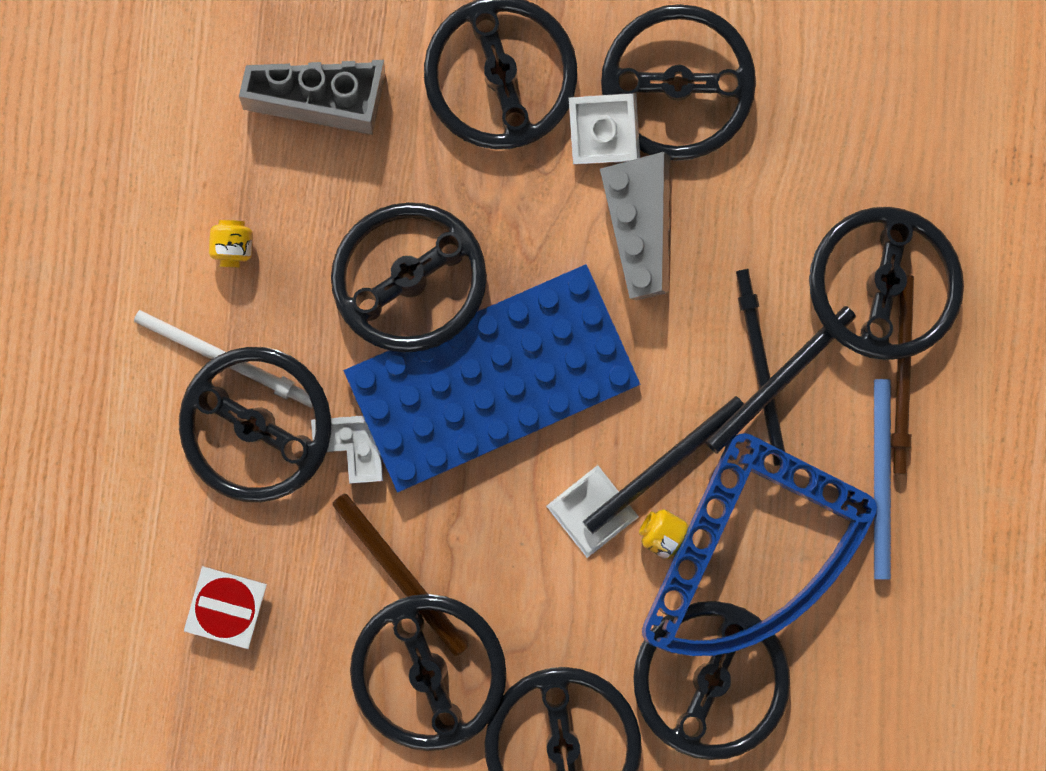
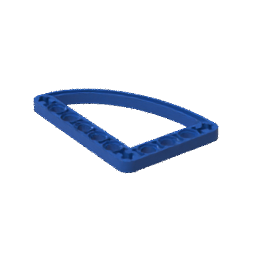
[642,433,877,656]

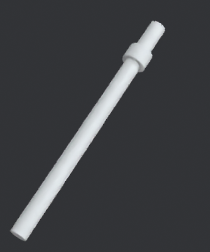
[134,310,313,408]

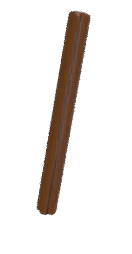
[332,494,468,656]

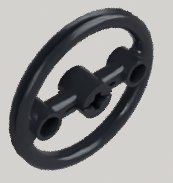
[424,0,577,149]
[601,4,756,161]
[331,202,487,352]
[809,207,964,360]
[179,347,331,503]
[350,594,506,751]
[633,601,790,760]
[485,667,642,771]

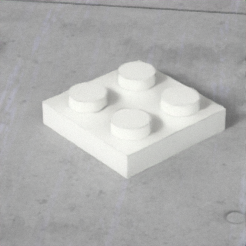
[569,93,640,164]

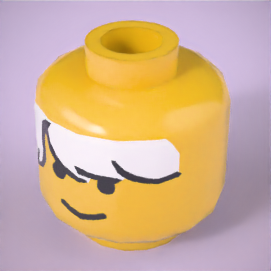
[209,220,253,268]
[639,509,688,559]

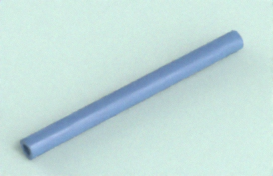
[874,379,891,579]

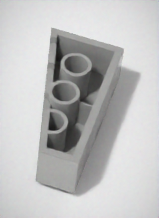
[239,60,386,135]
[600,152,671,300]

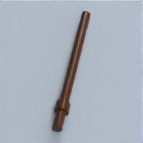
[891,275,914,474]

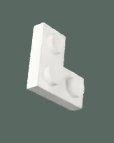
[311,416,383,484]

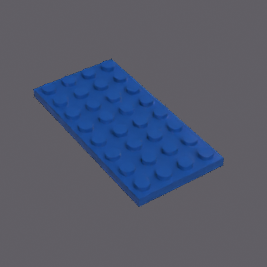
[343,264,641,493]

